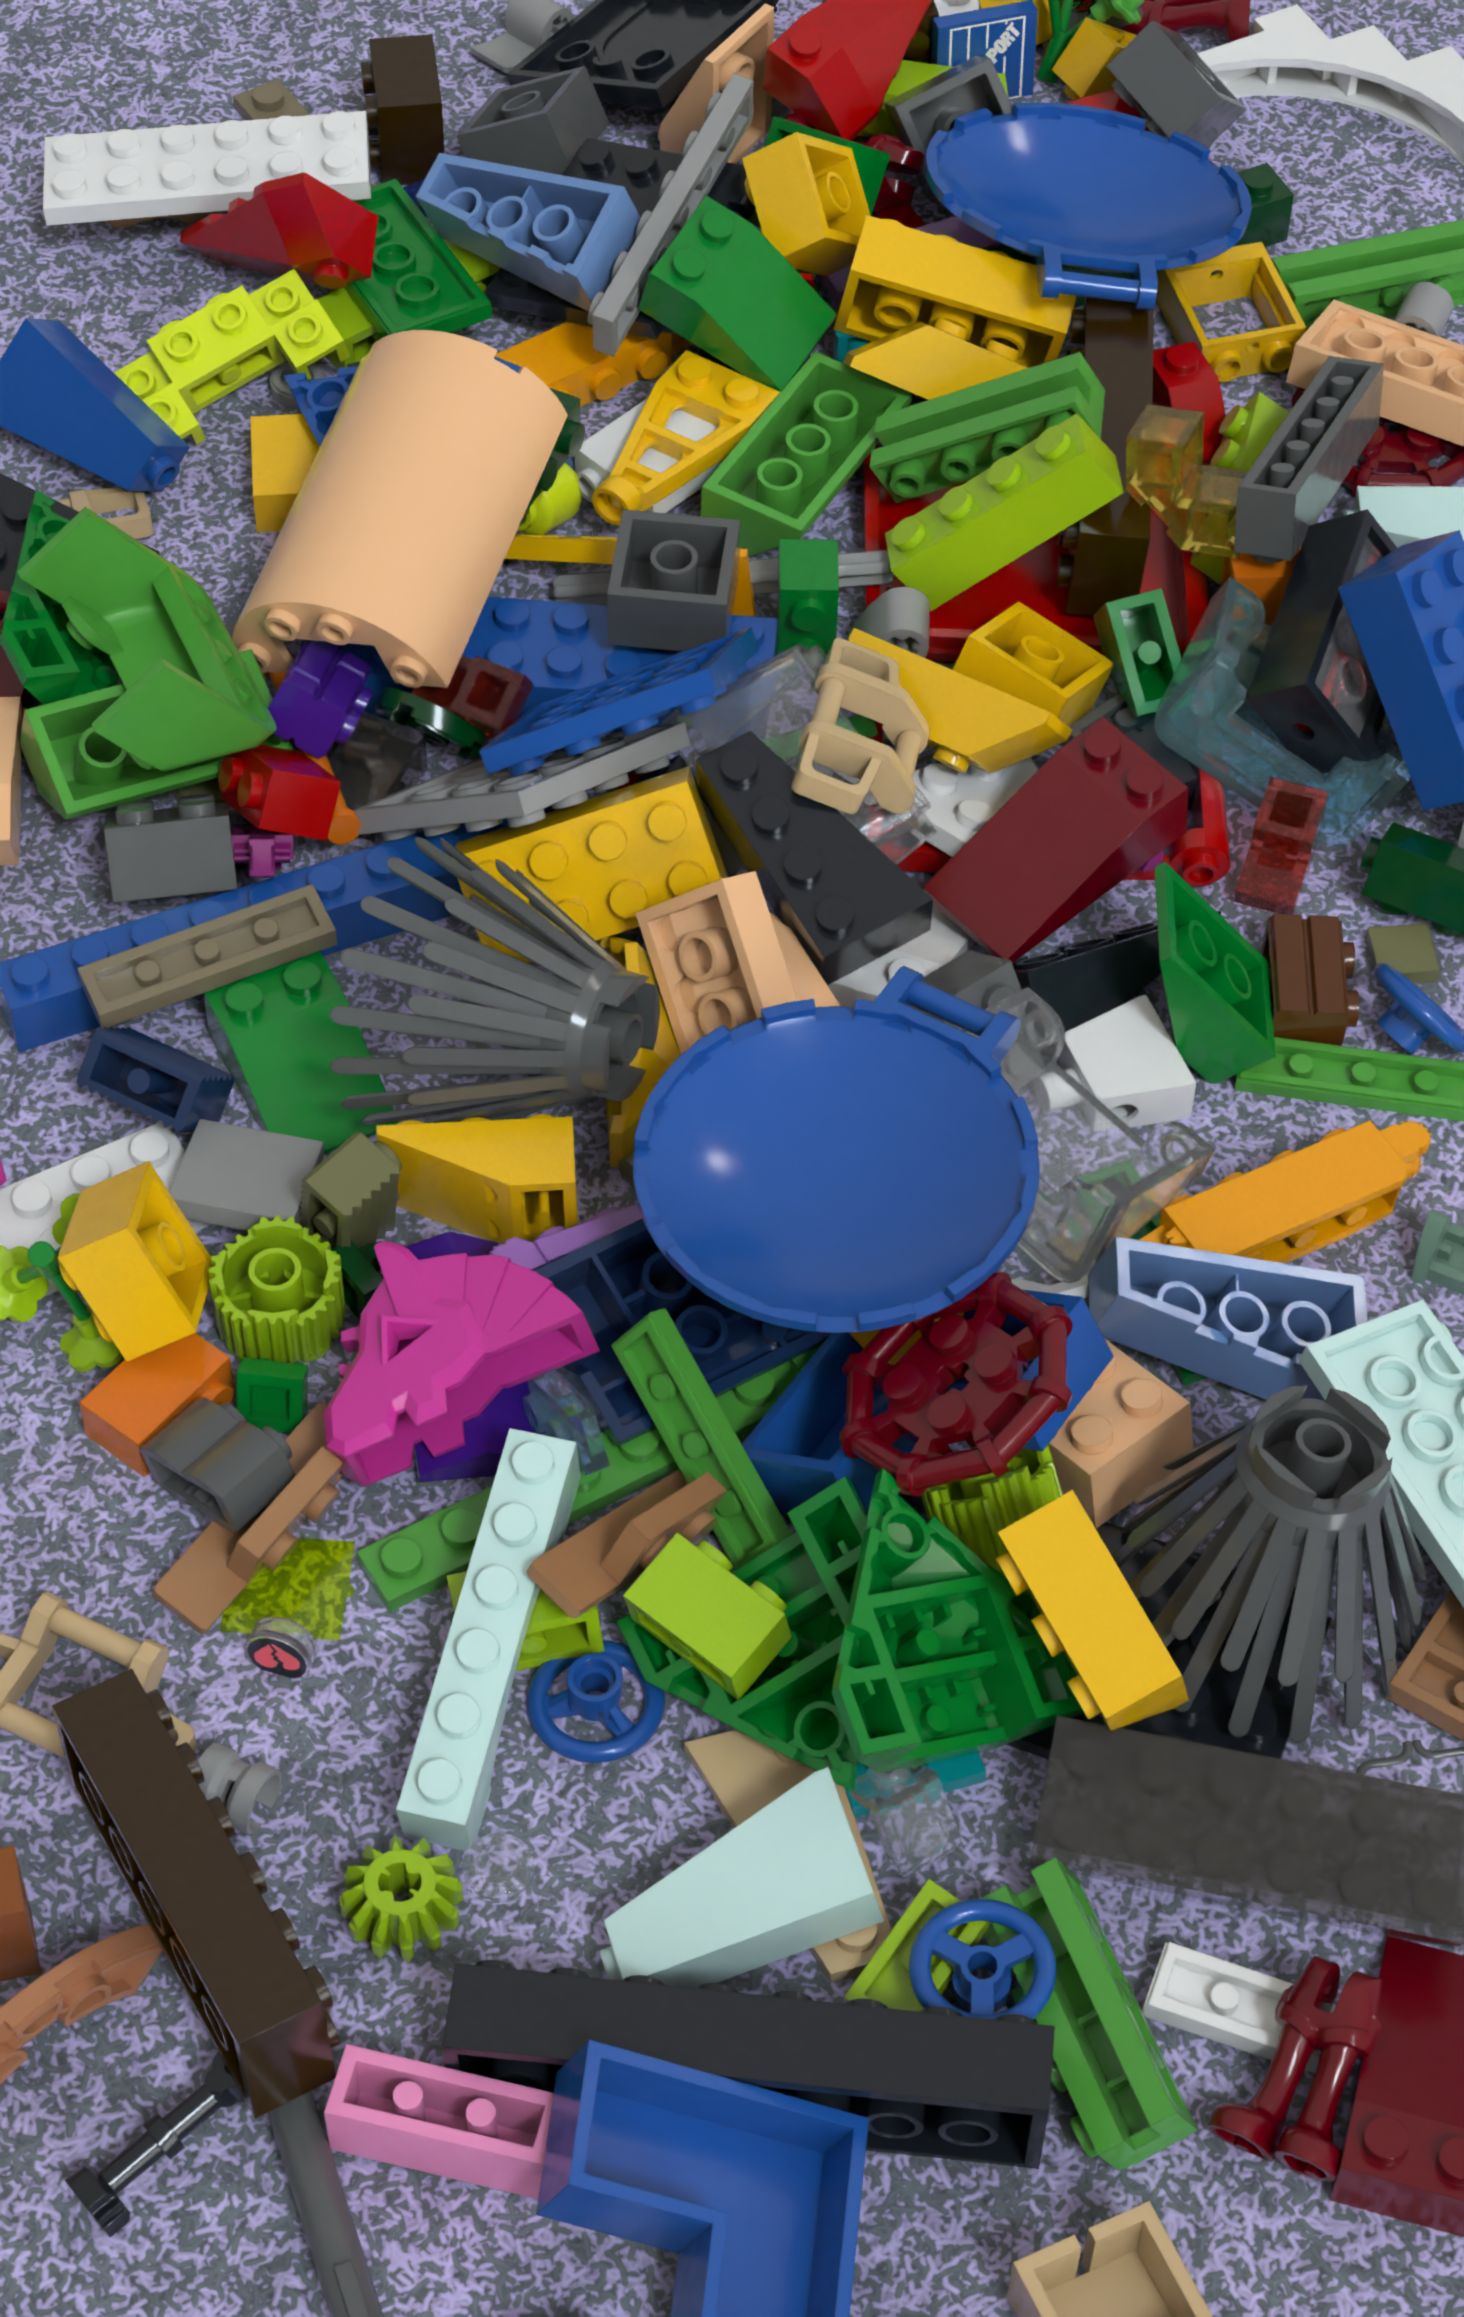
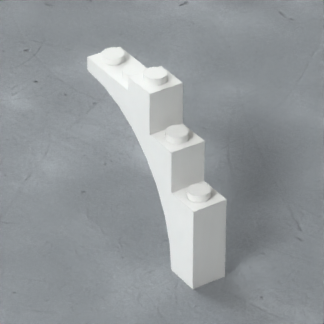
[1197,4,1464,166]

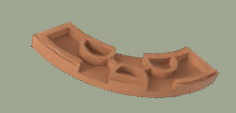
[0,1924,163,2085]

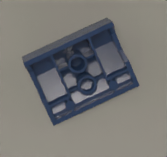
[534,1218,831,1447]

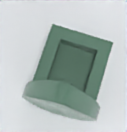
[1411,1209,1464,1294]

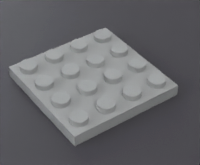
[354,722,691,841]

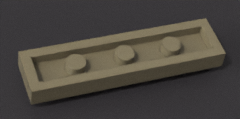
[77,884,338,1029]

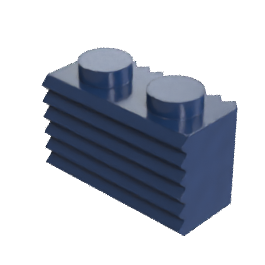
[77,1027,234,1133]

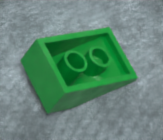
[638,195,837,392]
[1155,862,1276,1084]
[204,951,399,1155]

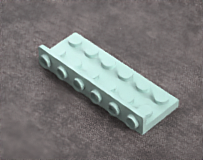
[1298,1299,1464,1608]

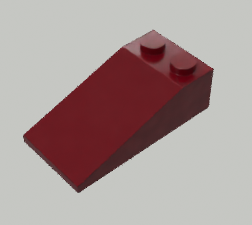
[923,717,1189,963]
[1330,1936,1464,2237]

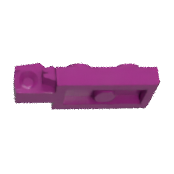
[231,824,294,878]

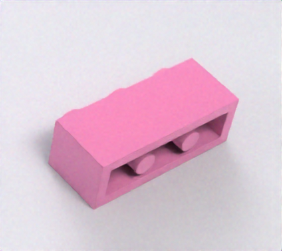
[324,2044,554,2199]

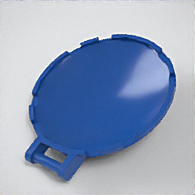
[924,102,1252,311]
[633,966,1040,1333]

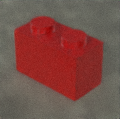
[218,745,341,841]

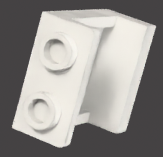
[575,398,724,513]

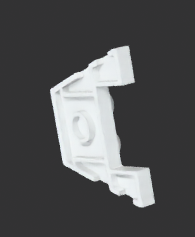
[813,757,1038,857]

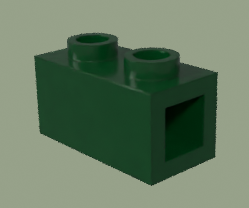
[1359,822,1464,937]

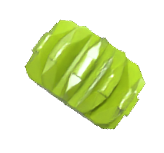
[339,1834,463,1964]

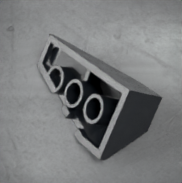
[1012,911,1222,1054]

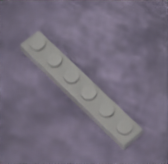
[587,73,754,357]

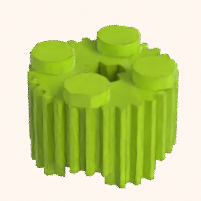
[208,1215,346,1364]
[921,1445,1063,1573]

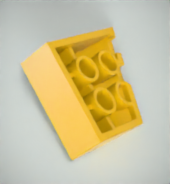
[995,1490,1189,1731]

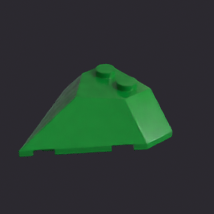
[0,489,123,705]
[832,1468,1084,1773]
[617,1476,868,1792]

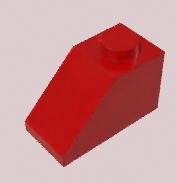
[1152,341,1226,468]

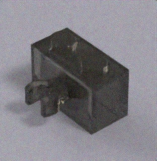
[329,712,428,848]

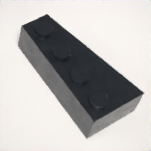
[696,731,933,985]

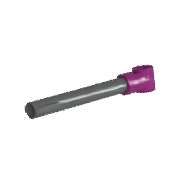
[267,2090,384,2317]

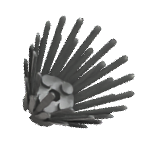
[330,837,660,1125]
[1111,1385,1427,1743]

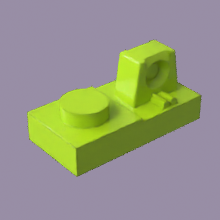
[844,1879,990,2012]

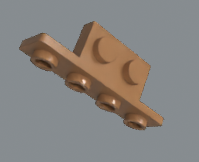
[153,1402,344,1634]
[526,1469,727,1618]

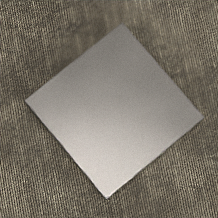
[169,1119,324,1231]

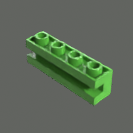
[1271,220,1464,331]
[869,352,1105,503]
[981,1857,1198,2171]

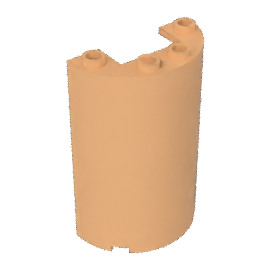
[232,330,568,688]

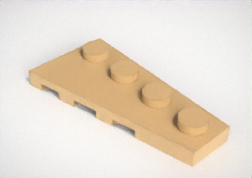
[684,1730,892,1983]

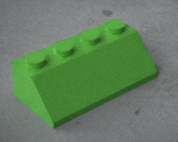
[700,351,913,557]
[19,649,294,820]

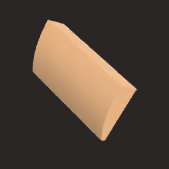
[1286,300,1464,447]
[635,871,798,1055]

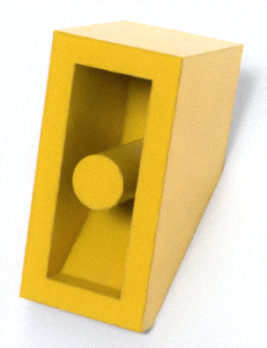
[1051,17,1137,100]

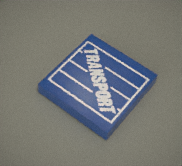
[931,0,1038,99]

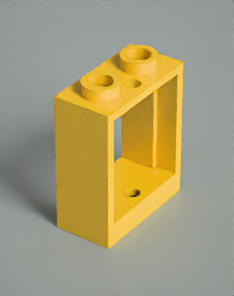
[1156,242,1306,382]

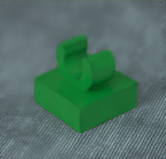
[237,1358,308,1434]

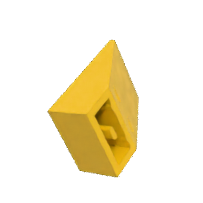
[376,1114,578,1244]

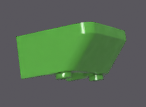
[17,507,277,772]

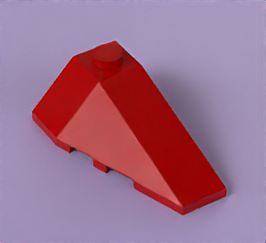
[762,0,932,141]
[180,172,378,289]

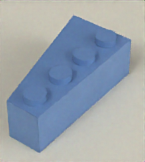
[416,153,641,312]
[1088,1236,1368,1401]

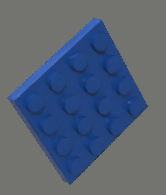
[479,627,759,777]

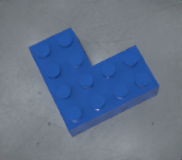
[1338,530,1464,810]
[742,1289,1114,1517]
[536,2039,869,2317]

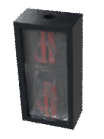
[1246,509,1397,777]

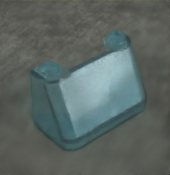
[1154,577,1410,848]

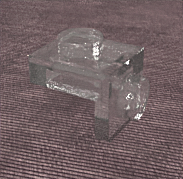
[850,1764,963,1879]

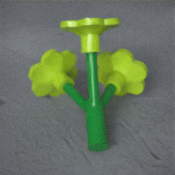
[0,1193,123,1373]

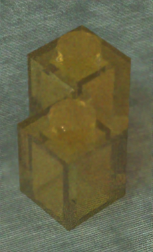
[1126,404,1248,558]

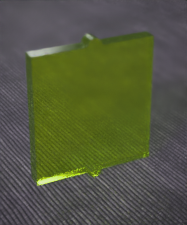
[220,1538,355,1640]

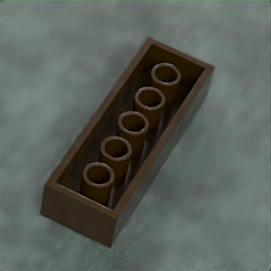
[1056,297,1154,615]
[52,1669,340,2119]

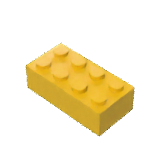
[834,215,1077,368]
[453,766,728,963]

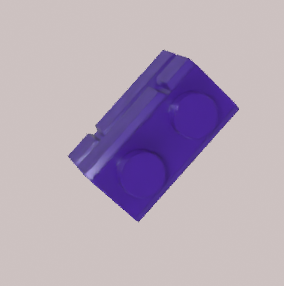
[268,640,374,759]

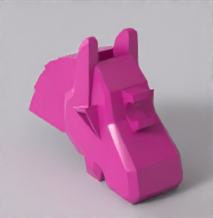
[324,1241,600,1487]

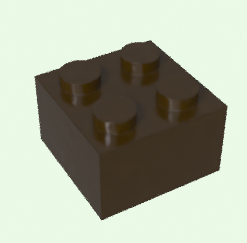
[361,34,445,186]

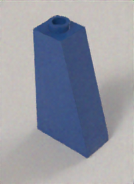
[0,318,190,492]

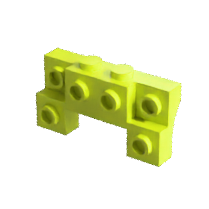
[114,269,350,445]

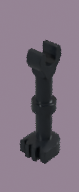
[64,2052,245,2237]

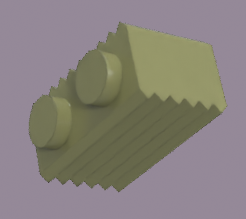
[299,1131,402,1249]

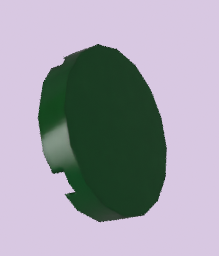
[374,686,490,761]

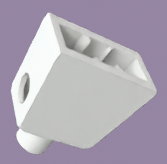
[1034,995,1196,1133]

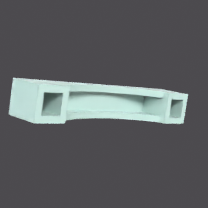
[396,1428,581,1853]

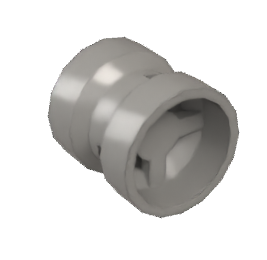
[198,1742,282,1836]

